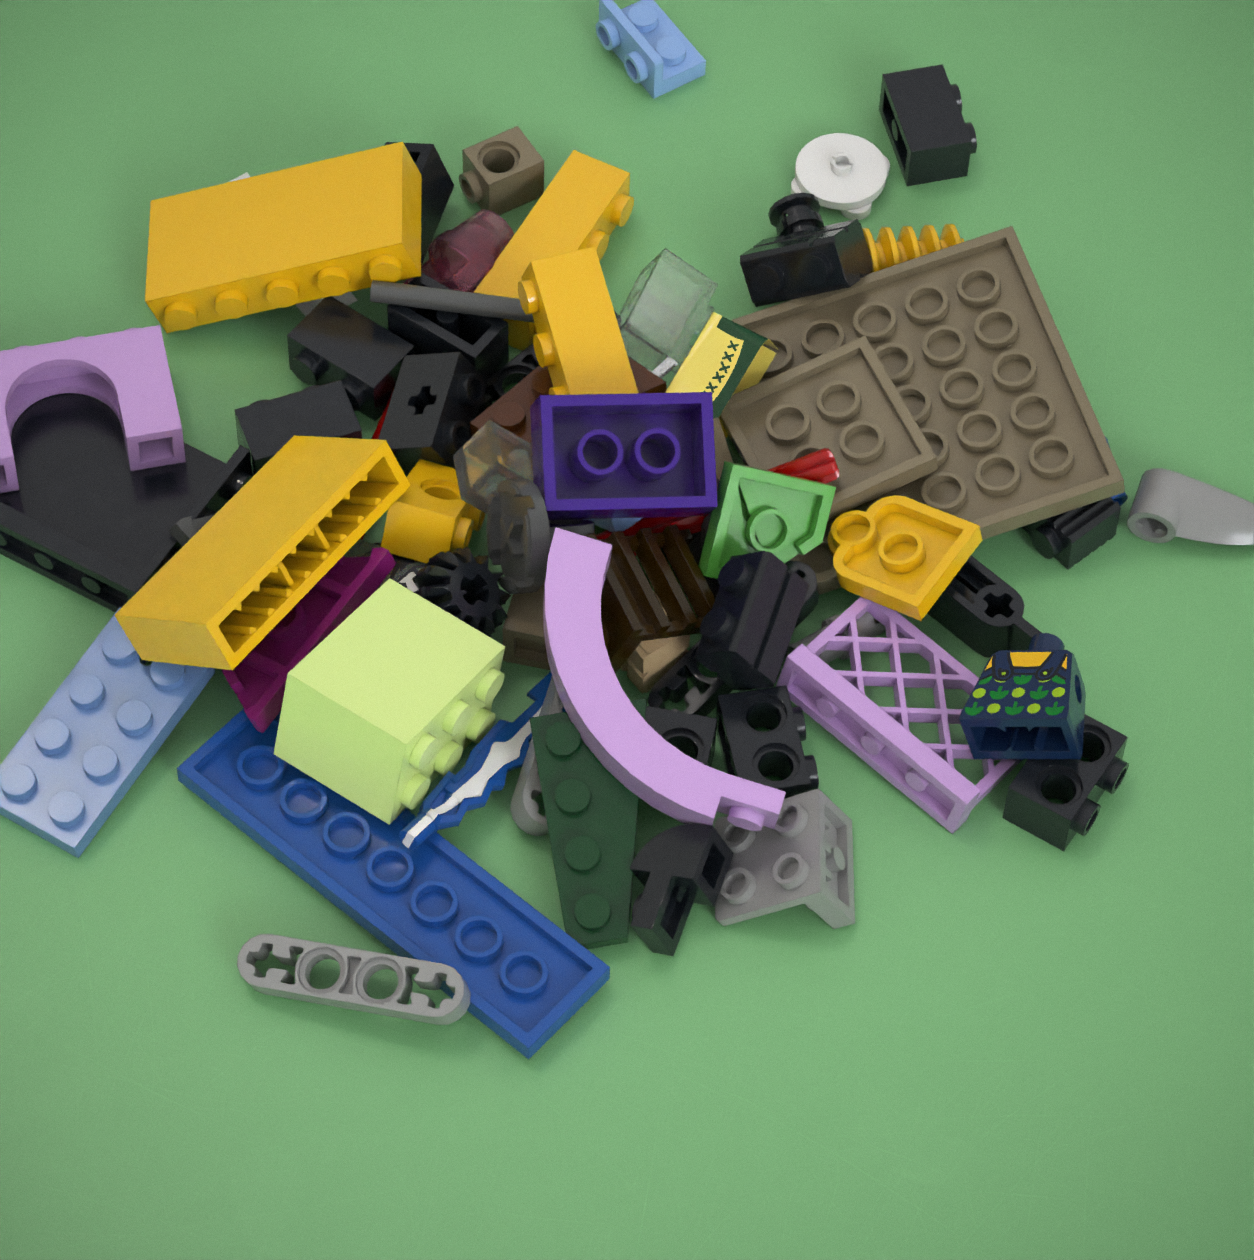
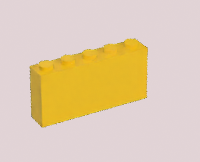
[145,141,422,333]
[114,435,411,671]

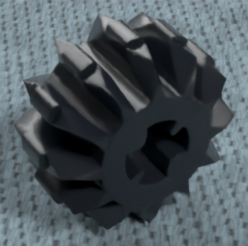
[412,547,511,637]

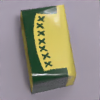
[665,312,778,439]

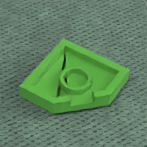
[698,461,836,579]

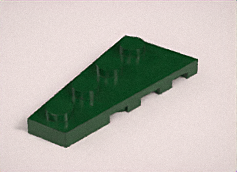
[529,698,647,949]

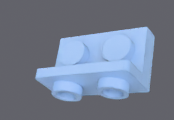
[596,0,706,99]

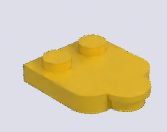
[828,495,983,621]

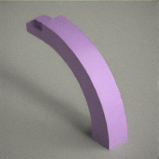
[543,527,786,831]

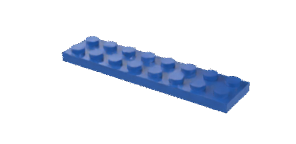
[177,708,610,1060]

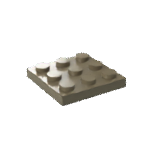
[719,335,939,520]

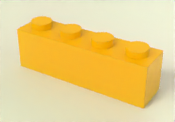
[473,150,634,351]
[518,246,638,395]

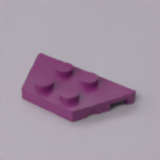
[222,547,397,733]

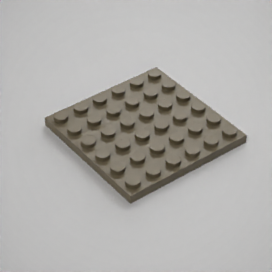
[731,226,1125,595]

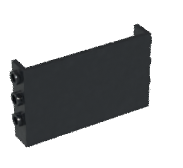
[0,393,253,612]

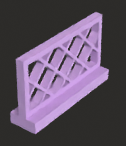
[776,597,1023,834]

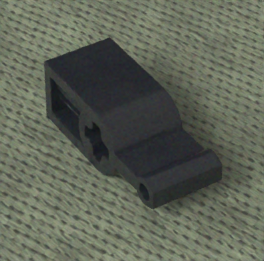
[927,556,1042,658]

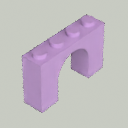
[0,325,186,493]

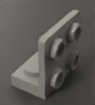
[715,789,855,929]

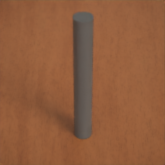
[370,280,534,323]

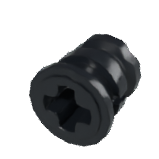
[768,193,824,237]

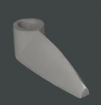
[1127,468,1254,545]

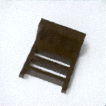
[585,524,715,674]

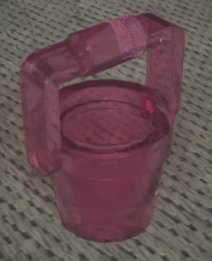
[403,209,514,293]

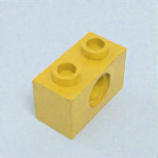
[381,459,488,563]

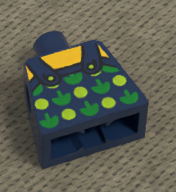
[959,633,1086,759]

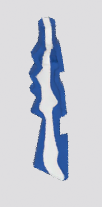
[399,671,566,850]

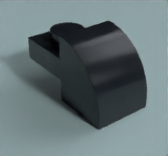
[630,824,734,956]

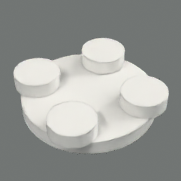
[791,133,890,220]

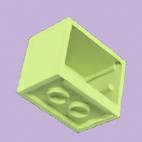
[274,578,506,825]

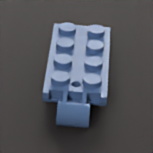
[0,607,215,858]

